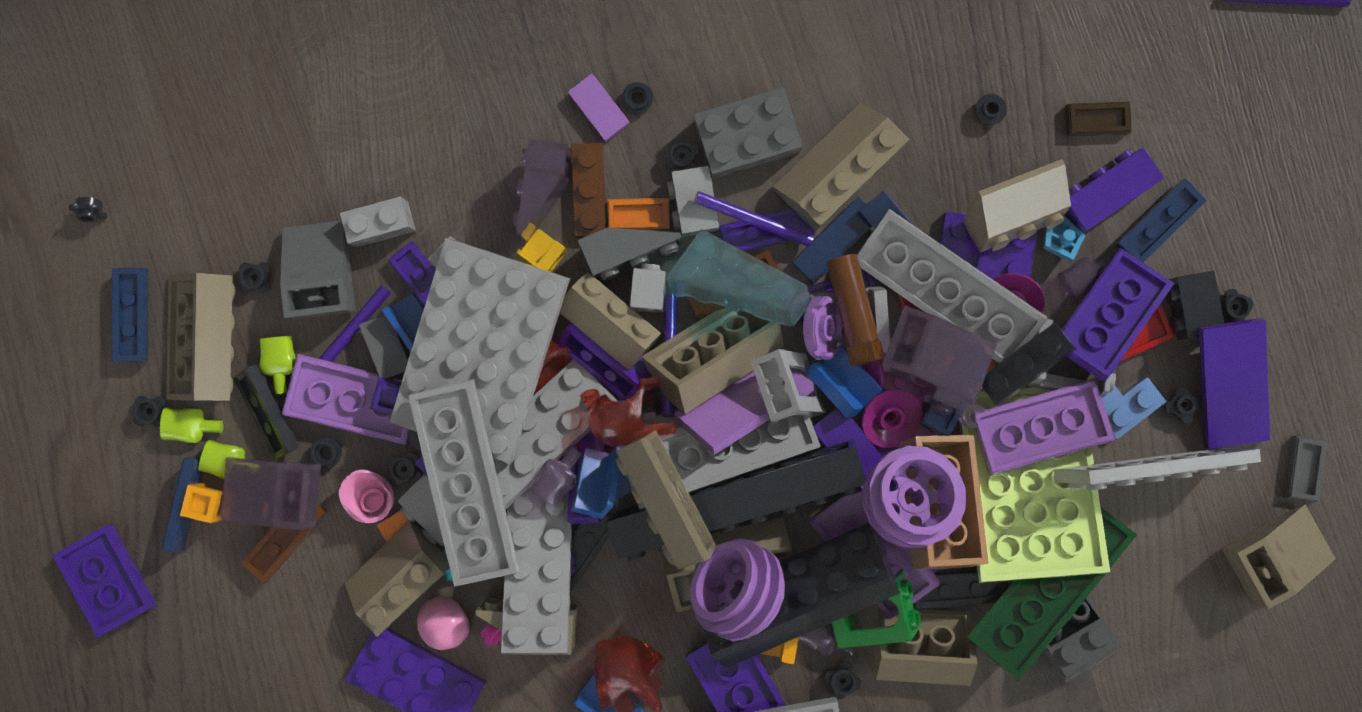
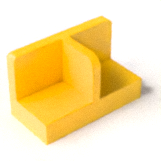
[514,229,568,272]

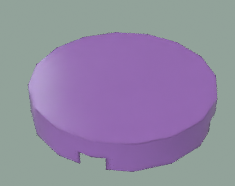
[803,296,844,359]

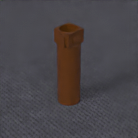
[826,254,885,366]

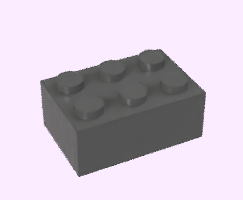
[693,87,803,180]

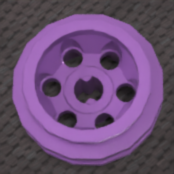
[863,446,966,548]
[690,538,785,642]

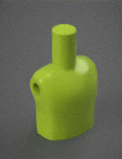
[259,336,296,394]
[160,408,224,443]
[198,440,262,481]

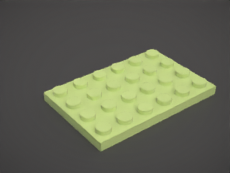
[958,387,1110,583]

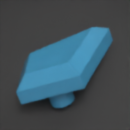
[1043,216,1086,262]

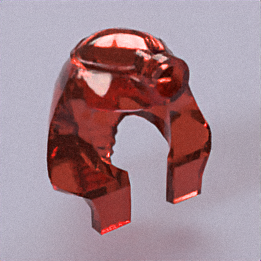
[580,376,677,447]
[594,636,665,712]

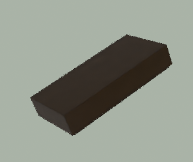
[1065,102,1132,136]

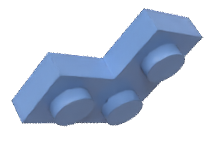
[1089,376,1166,439]

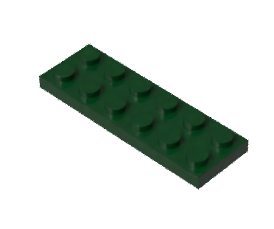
[967,507,1137,682]

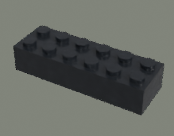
[704,523,901,668]

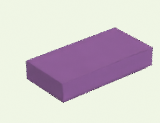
[568,74,630,142]

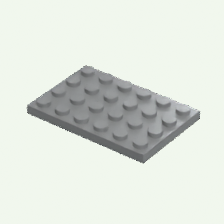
[390,238,570,464]

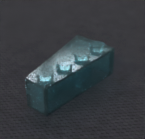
[666,229,810,327]

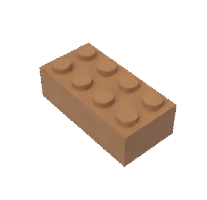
[899,435,989,570]

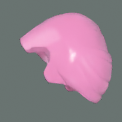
[339,470,394,523]
[417,596,470,650]

